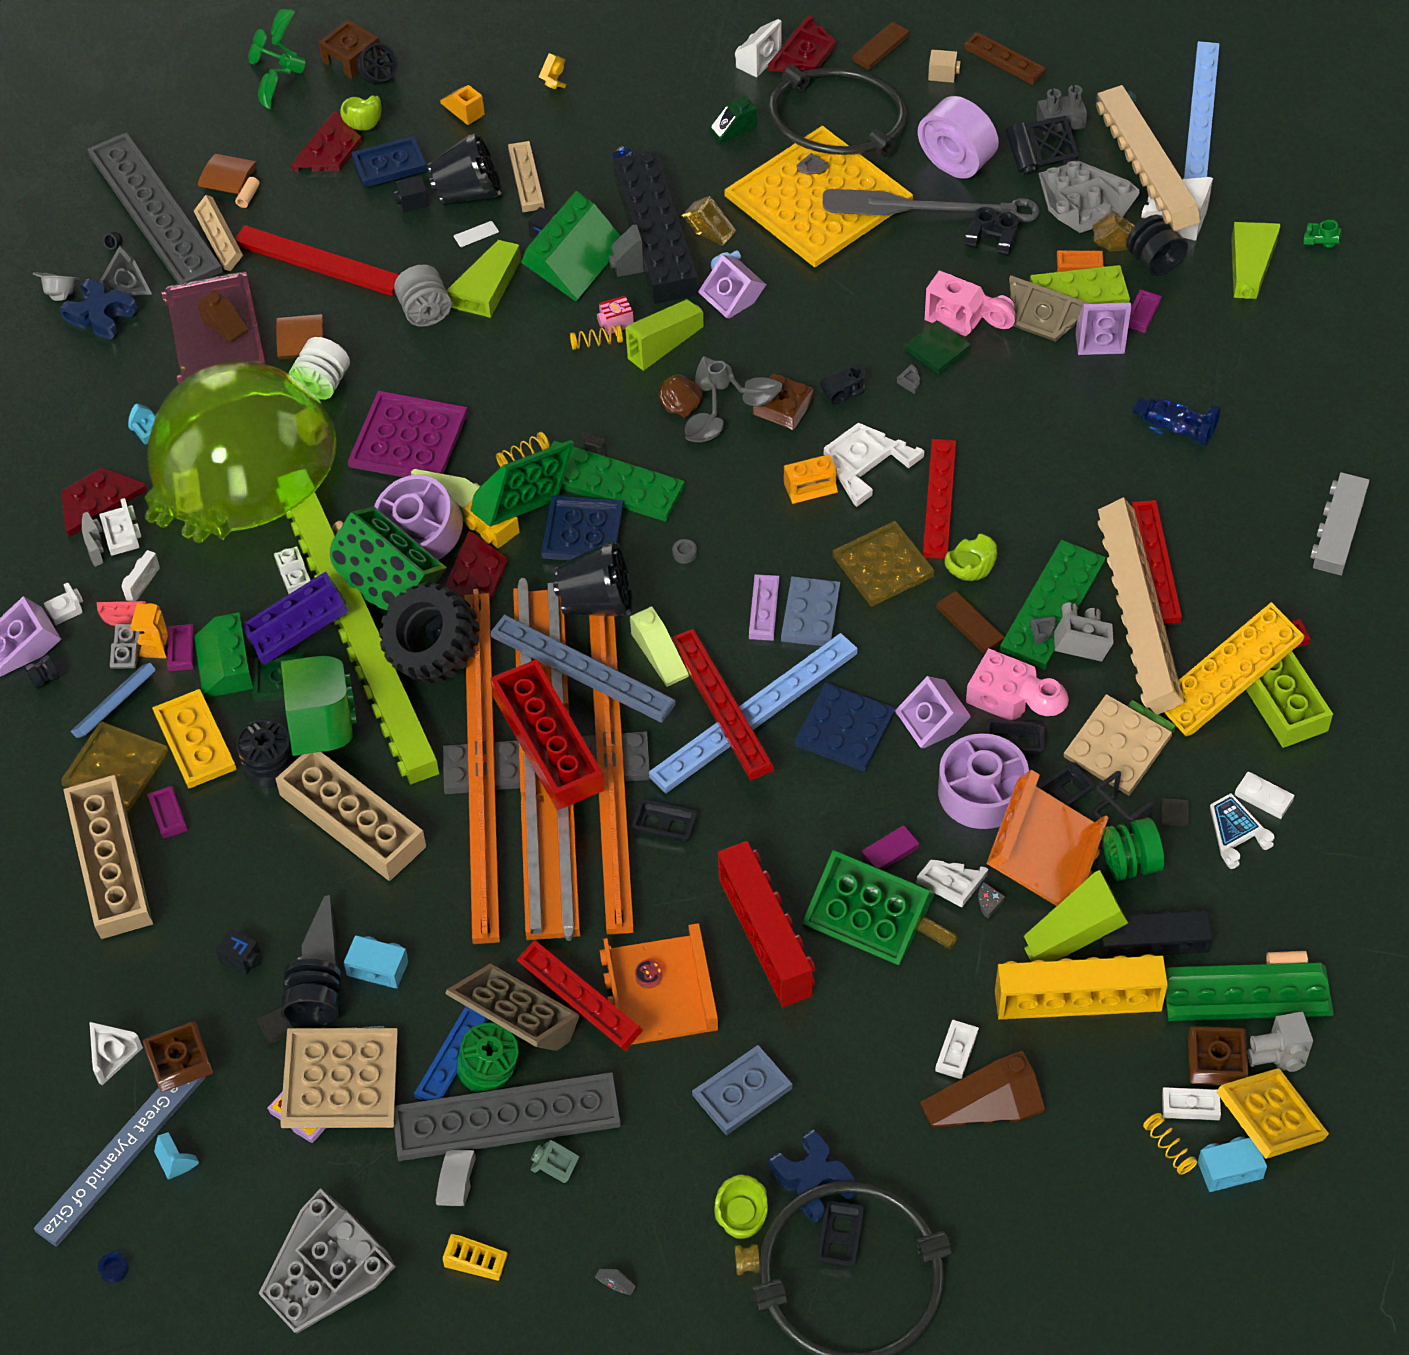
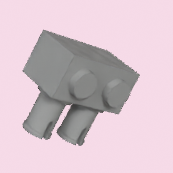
[1054,602,1113,662]
[1247,1011,1313,1072]

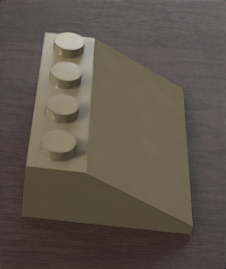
[445,963,579,1051]

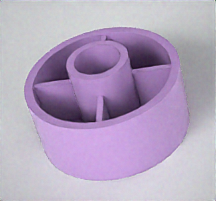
[918,96,998,178]
[375,475,463,560]
[938,734,1029,829]

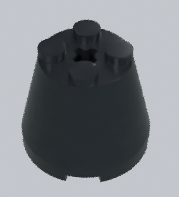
[427,133,502,205]
[553,541,633,617]

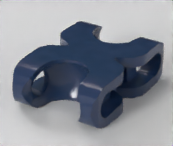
[59,279,138,340]
[768,1129,858,1223]

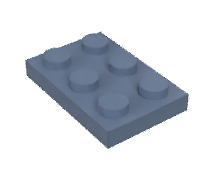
[781,577,840,646]
[692,1045,792,1136]

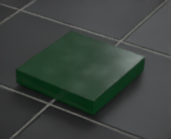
[905,320,971,374]
[252,653,305,702]

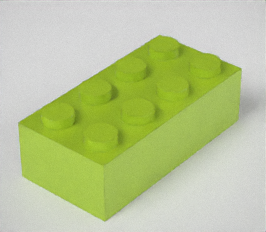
[1246,651,1333,748]

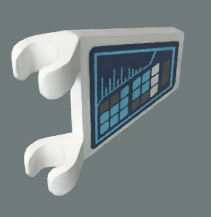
[1210,793,1274,869]

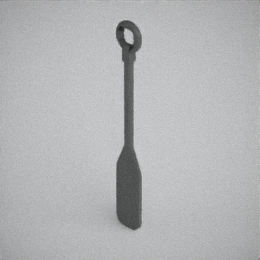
[822,189,1040,222]

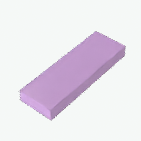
[749,575,779,641]

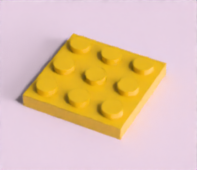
[1216,1068,1329,1159]

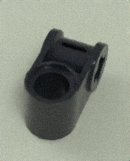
[820,365,866,405]

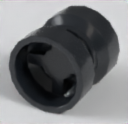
[25,655,59,689]

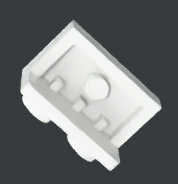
[99,498,141,556]

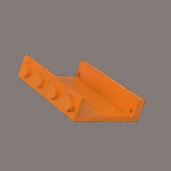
[986,770,1109,906]
[600,923,718,1045]

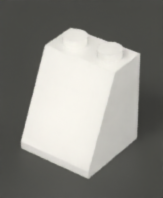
[1141,177,1213,241]

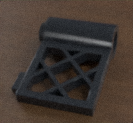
[1005,116,1079,175]

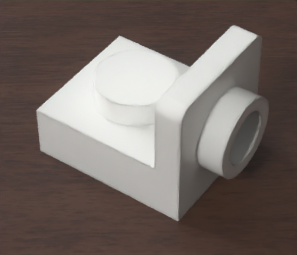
[44,583,83,625]

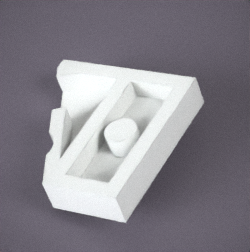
[916,860,988,907]

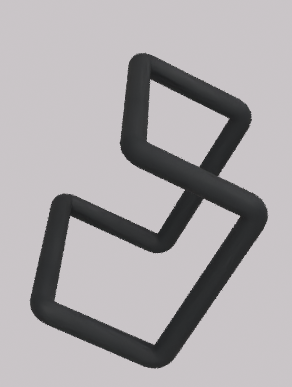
[1092,771,1154,827]

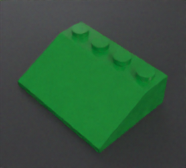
[521,191,621,302]
[470,440,574,527]
[802,850,935,966]

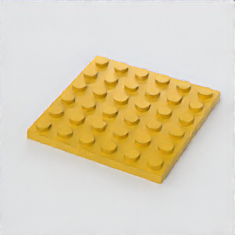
[725,126,913,267]

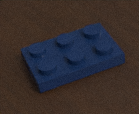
[351,136,427,188]

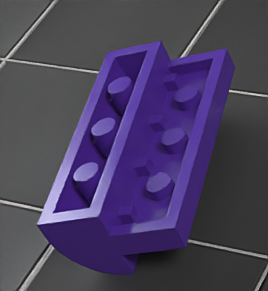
[242,571,348,665]

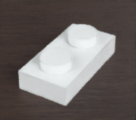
[122,550,160,601]
[1235,772,1295,819]
[935,1020,979,1079]
[1162,1088,1221,1120]

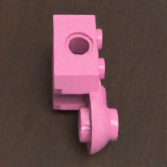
[925,271,1015,336]
[966,648,1069,721]

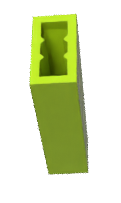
[1231,222,1280,299]
[447,240,521,318]
[625,299,704,371]
[1024,870,1128,962]

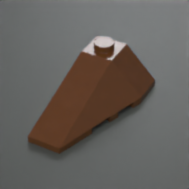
[920,1050,1045,1128]

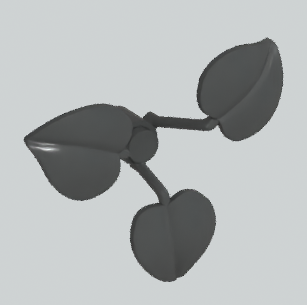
[685,356,783,442]

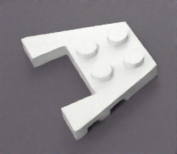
[824,423,924,507]

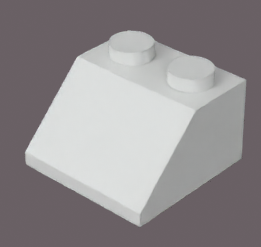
[735,19,781,77]

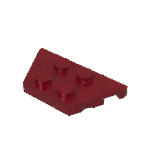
[768,15,836,72]
[291,111,362,172]
[61,468,147,537]
[445,531,508,602]

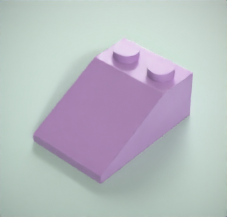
[1075,303,1131,355]
[0,596,61,677]

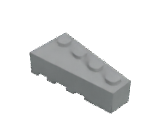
[1310,472,1369,576]

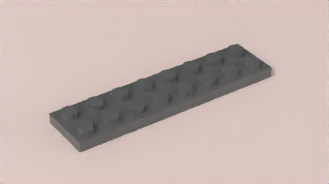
[394,1072,621,1161]

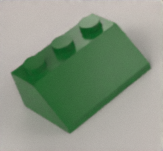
[194,612,253,698]

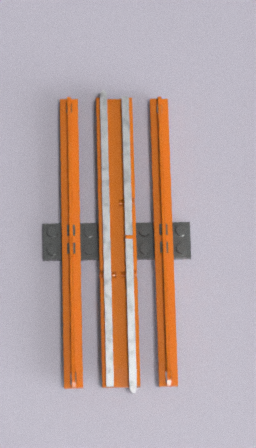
[443,578,650,944]

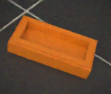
[1057,251,1104,272]

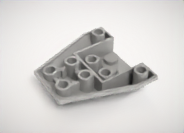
[1039,161,1139,233]
[259,1188,396,1333]

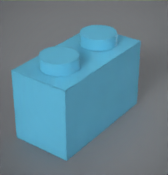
[344,936,408,989]
[1198,1137,1267,1192]

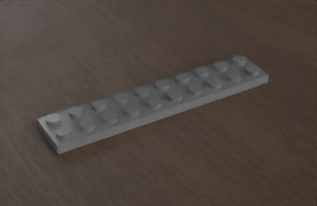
[87,132,223,290]

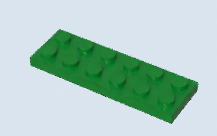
[550,441,685,522]
[999,540,1106,670]

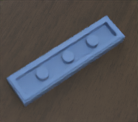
[71,663,155,738]

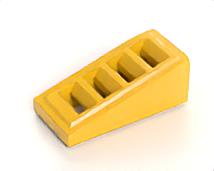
[443,1234,508,1281]

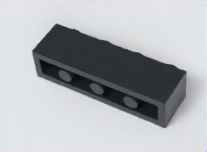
[1099,910,1212,959]

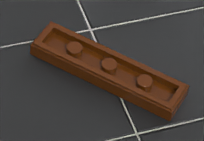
[964,32,1046,85]

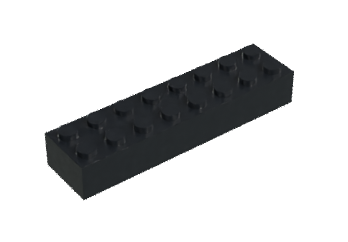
[613,151,698,304]

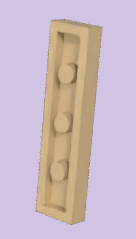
[508,141,544,212]
[194,195,243,271]

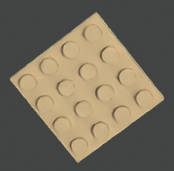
[281,1028,398,1128]

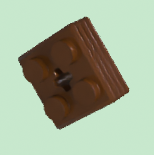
[753,373,814,429]
[143,1021,213,1092]
[1188,1026,1248,1085]

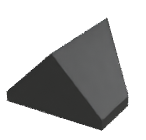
[99,246,152,296]

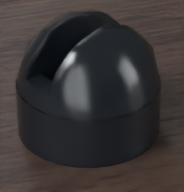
[103,231,123,251]

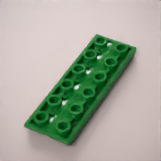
[1165,963,1334,1021]

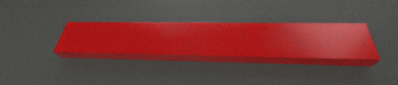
[235,225,399,296]
[671,629,774,781]

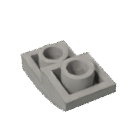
[82,512,104,567]
[110,624,142,669]
[436,1150,476,1206]

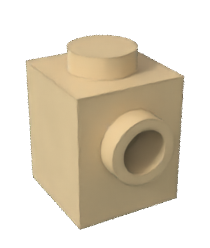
[928,50,961,83]

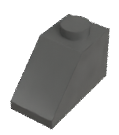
[608,224,644,277]

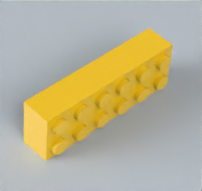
[995,954,1167,1020]

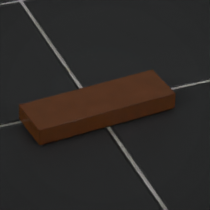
[853,22,909,70]
[936,591,1005,655]

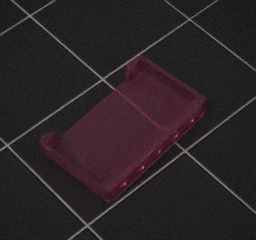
[162,271,269,397]

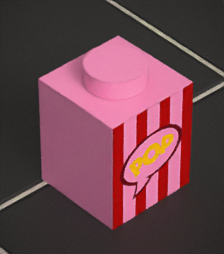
[597,296,634,335]

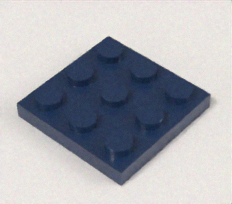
[541,495,623,560]
[795,683,895,772]

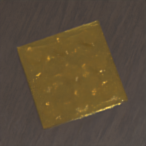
[833,521,934,607]
[61,721,168,811]

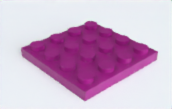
[348,391,468,477]

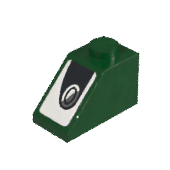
[709,95,757,143]

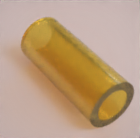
[918,917,958,949]

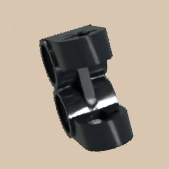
[965,207,1019,256]

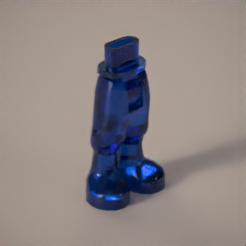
[1133,397,1221,445]

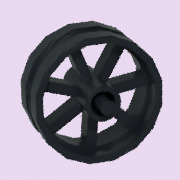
[356,43,398,85]

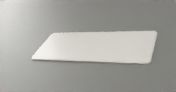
[453,221,499,247]

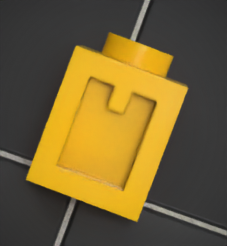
[539,53,567,89]

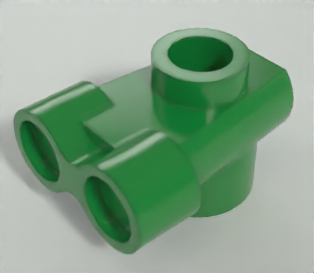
[1304,220,1342,247]

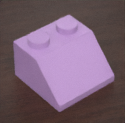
[698,255,766,319]
[895,676,971,748]

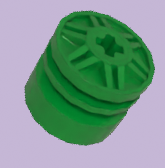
[1102,817,1164,881]
[456,1023,519,1093]

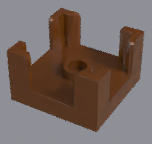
[318,20,381,80]

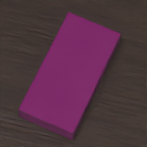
[1128,289,1162,333]
[167,624,194,671]
[147,786,188,839]
[861,825,920,871]

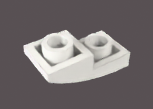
[274,546,311,594]

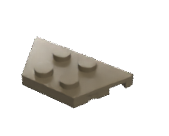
[1009,275,1090,342]

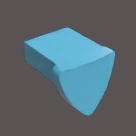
[128,404,165,444]
[154,1132,199,1179]

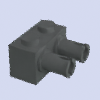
[1036,85,1087,135]

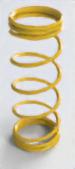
[570,325,623,350]
[496,432,550,467]
[1143,1113,1197,1174]

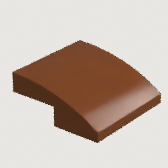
[198,154,256,194]
[276,314,324,360]

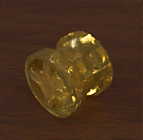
[734,1244,759,1275]

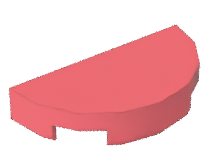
[97,601,146,626]

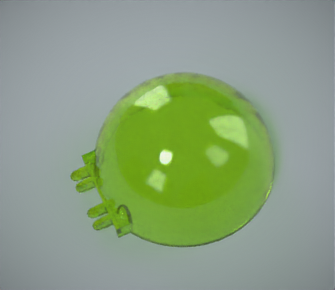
[145,361,337,543]

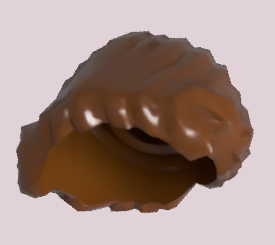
[658,374,703,418]

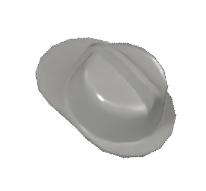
[33,272,79,301]

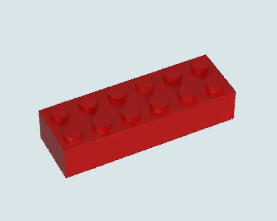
[490,659,604,811]
[718,841,815,1008]

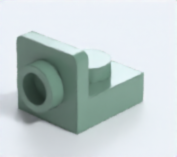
[530,1140,579,1183]

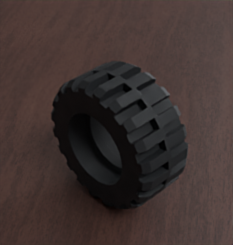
[379,583,480,684]

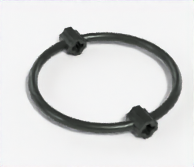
[768,65,907,157]
[751,1181,952,1355]

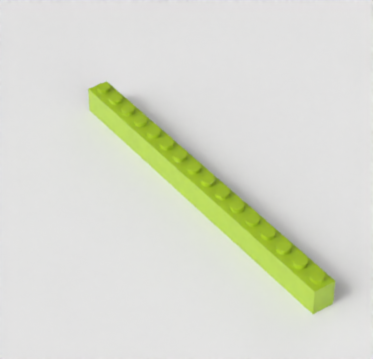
[275,469,439,785]

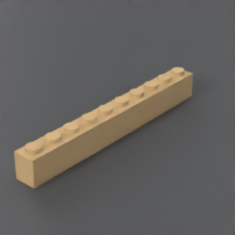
[1096,85,1200,231]
[1098,497,1184,715]

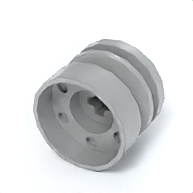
[394,265,452,326]

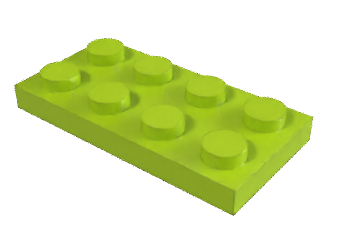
[1030,265,1130,304]

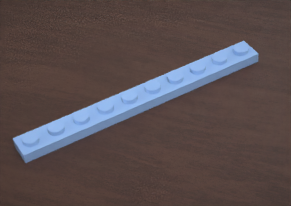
[1184,41,1219,179]
[649,633,857,793]

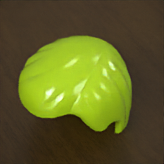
[340,96,382,131]
[944,534,997,581]
[714,1175,768,1239]

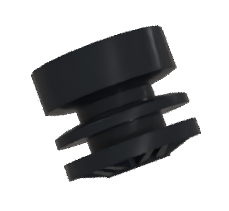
[1126,214,1188,276]
[236,719,296,787]
[281,959,341,1027]

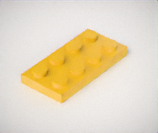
[152,689,237,789]

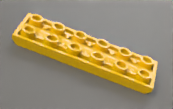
[1164,602,1304,736]

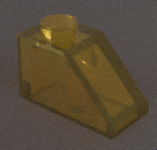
[682,196,736,245]
[1092,211,1135,252]

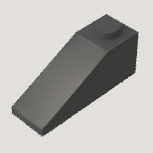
[298,895,338,967]

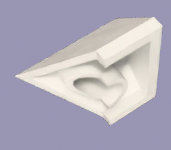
[90,1022,143,1085]

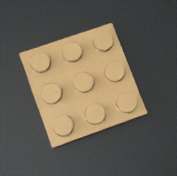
[1064,694,1172,796]

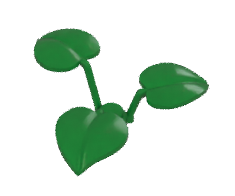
[248,9,305,109]

